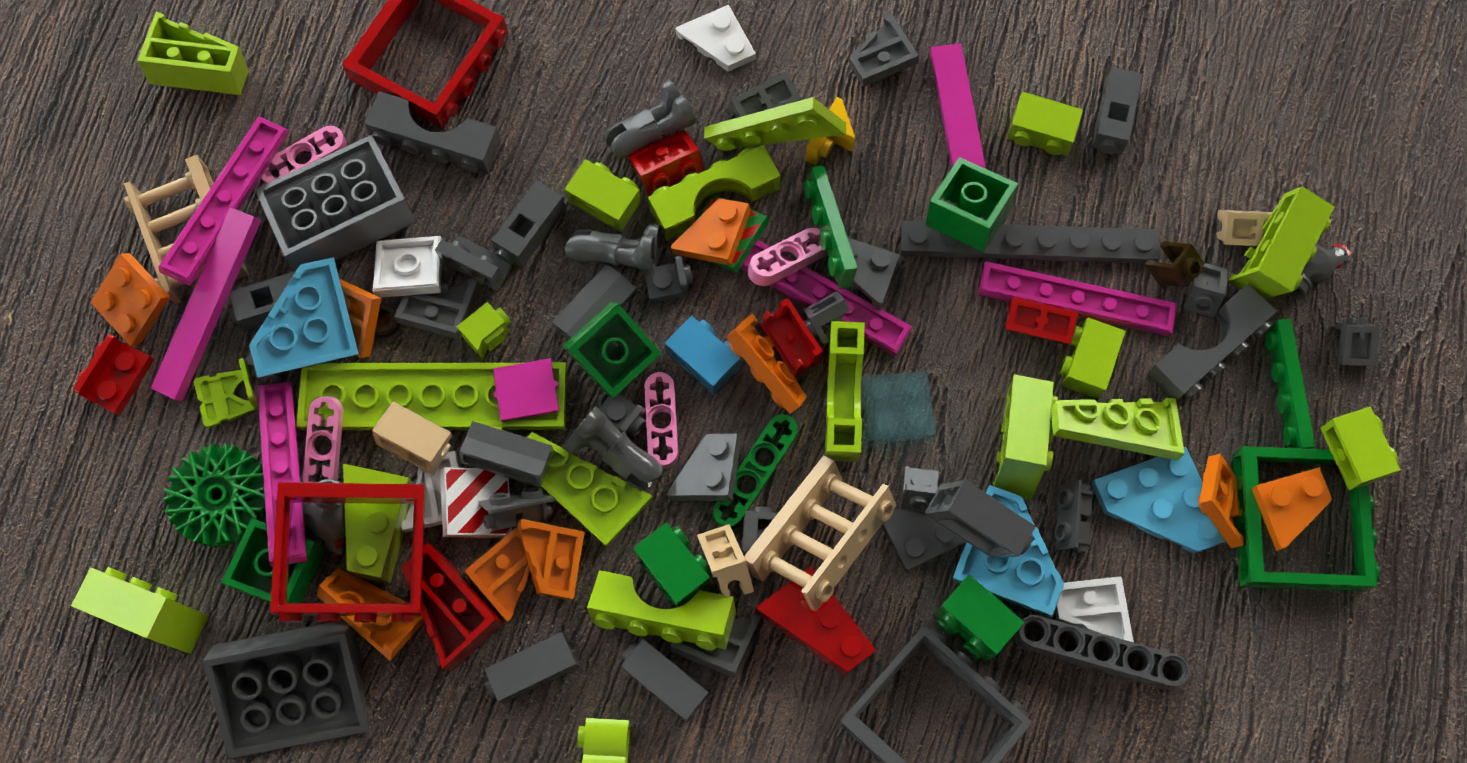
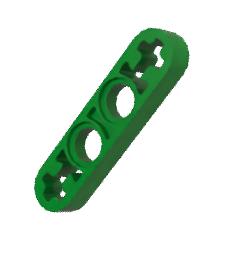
[713,414,797,529]

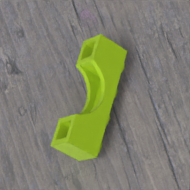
[648,145,781,241]
[825,321,865,462]
[587,570,736,650]

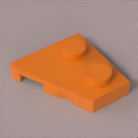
[339,279,381,358]
[1251,467,1333,551]

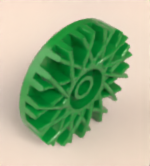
[163,444,266,547]

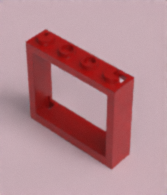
[342,0,508,129]
[270,482,426,623]

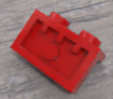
[628,130,705,197]
[73,334,155,416]

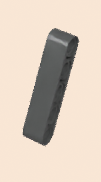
[1013,615,1189,689]

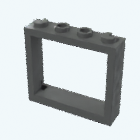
[838,626,1033,763]

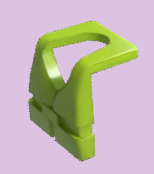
[193,358,259,428]

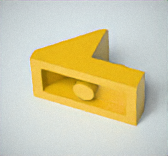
[805,97,855,166]

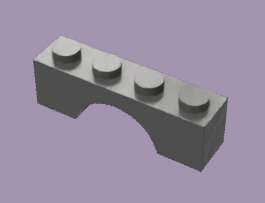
[365,91,501,174]
[1147,283,1277,401]

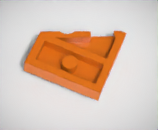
[671,198,751,266]
[1198,453,1244,548]
[517,519,585,600]
[463,526,530,622]

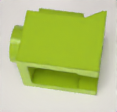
[456,302,511,360]

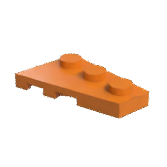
[726,313,807,414]
[317,568,425,661]

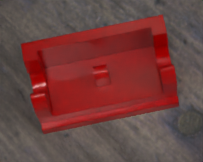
[1003,297,1079,345]
[759,298,823,378]

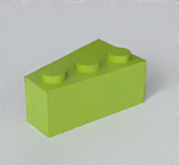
[137,11,249,95]
[1227,186,1335,299]
[993,374,1058,500]
[343,464,415,584]
[71,567,209,654]

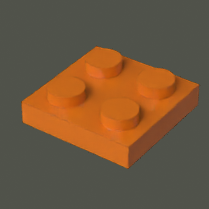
[90,253,171,346]

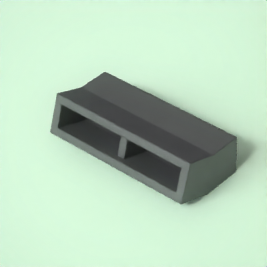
[552,264,636,340]
[459,421,555,487]

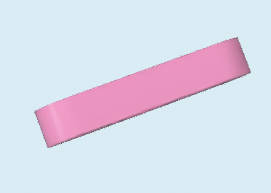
[261,126,347,184]
[747,228,826,286]
[644,372,679,469]
[303,396,343,483]

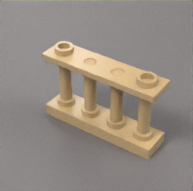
[124,155,249,304]
[744,455,896,612]

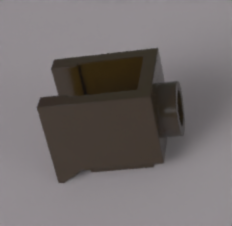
[1145,241,1205,287]

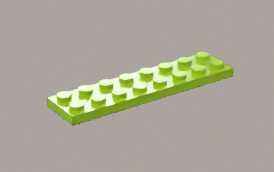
[296,362,567,430]

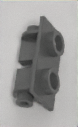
[1054,480,1093,553]
[478,487,555,531]

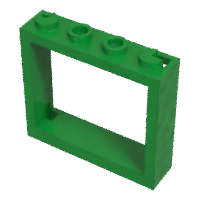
[1232,446,1380,592]

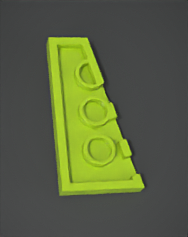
[704,97,846,151]
[1051,398,1185,460]
[526,432,653,547]

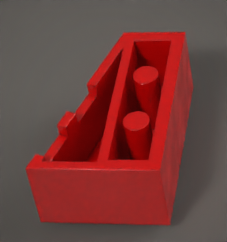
[401,543,504,671]
[755,566,876,676]

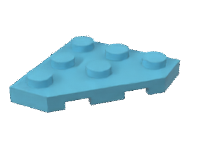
[249,257,359,378]
[1091,447,1226,554]
[953,485,1064,618]

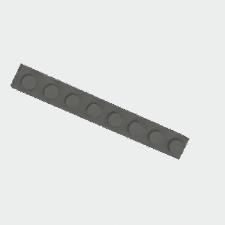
[900,221,1160,264]

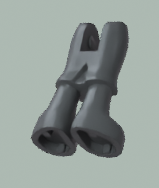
[603,79,697,159]
[565,224,662,271]
[562,406,663,491]

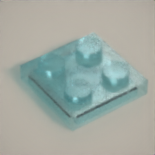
[861,371,936,444]

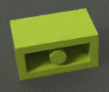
[1007,91,1083,156]
[564,159,641,232]
[1059,317,1126,399]
[1320,406,1401,490]

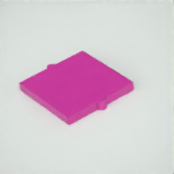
[493,358,560,422]

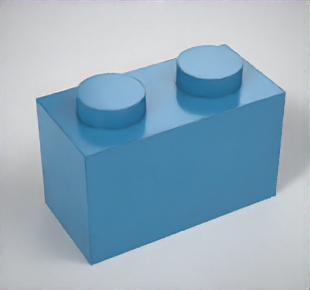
[664,315,740,395]

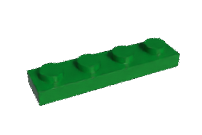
[804,166,858,289]
[1265,319,1316,449]

